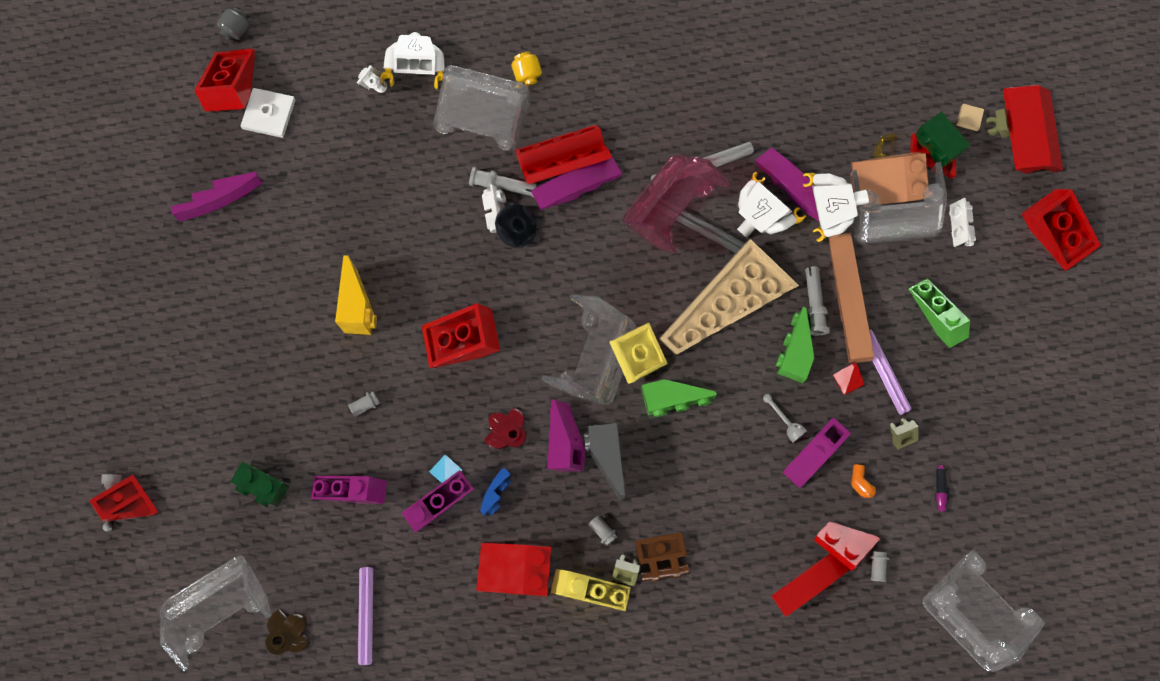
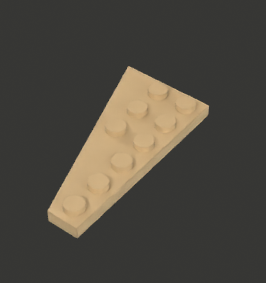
[659,239,799,354]

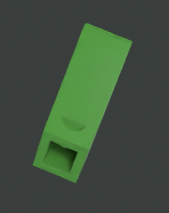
[909,278,970,348]
[775,307,814,383]
[641,379,717,417]

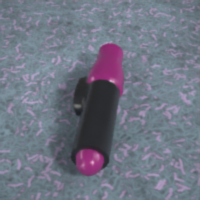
[936,465,950,512]

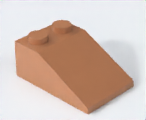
[851,152,929,206]

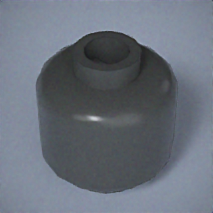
[216,7,249,41]

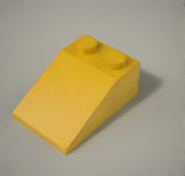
[335,255,377,335]

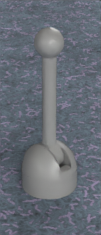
[763,394,808,443]
[101,474,122,532]

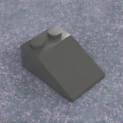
[584,423,625,501]

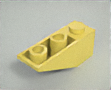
[551,569,631,611]

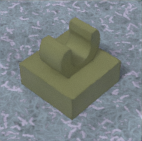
[986,109,1010,138]
[890,418,918,450]
[611,555,640,586]

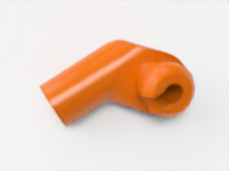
[851,464,876,498]

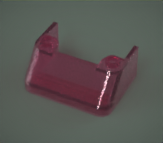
[623,155,730,254]

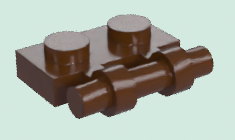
[635,532,690,582]

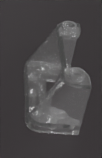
[433,65,531,150]
[922,550,1045,672]

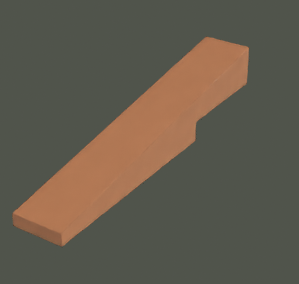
[828,233,874,363]

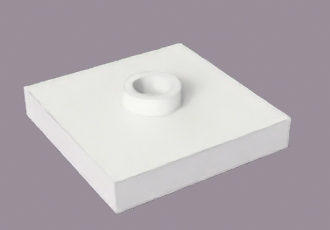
[240,88,295,138]

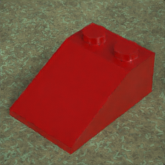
[194,49,255,112]
[1021,189,1101,271]
[422,303,501,368]
[476,543,552,597]

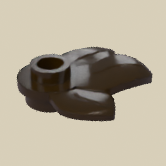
[265,609,310,655]

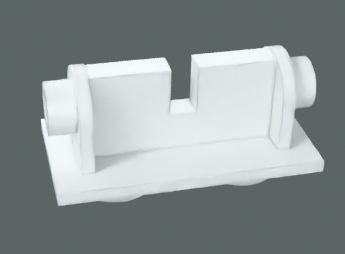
[357,65,387,93]
[482,184,506,233]
[949,198,976,247]

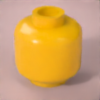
[511,52,542,86]

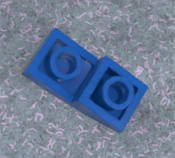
[480,467,512,517]

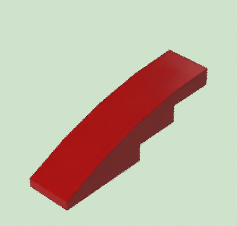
[771,553,850,617]

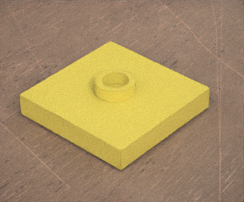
[610,323,668,384]

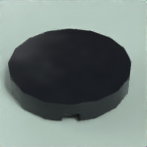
[495,204,537,248]

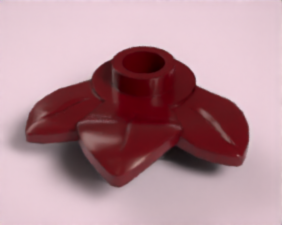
[484,408,526,449]

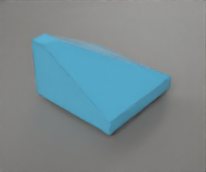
[429,455,462,483]

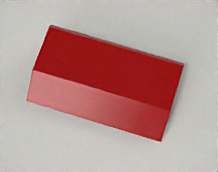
[1003,85,1063,174]
[515,125,611,184]

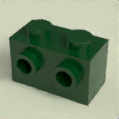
[915,111,970,168]
[230,461,289,507]

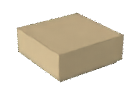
[956,104,984,131]

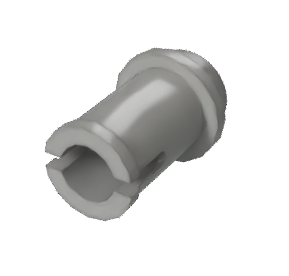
[348,392,380,417]
[588,515,618,546]
[870,551,889,582]

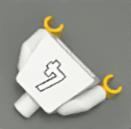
[380,32,448,89]
[737,172,806,238]
[803,173,869,242]

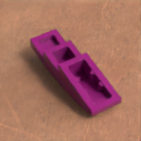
[755,147,819,222]
[531,156,622,210]
[171,172,262,221]

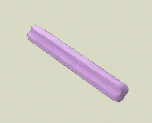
[869,330,911,415]
[358,567,373,665]

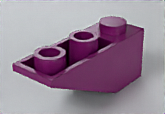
[547,399,585,472]
[782,418,851,488]
[401,470,474,533]
[311,476,387,504]

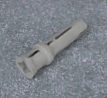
[469,167,537,197]
[805,266,830,336]

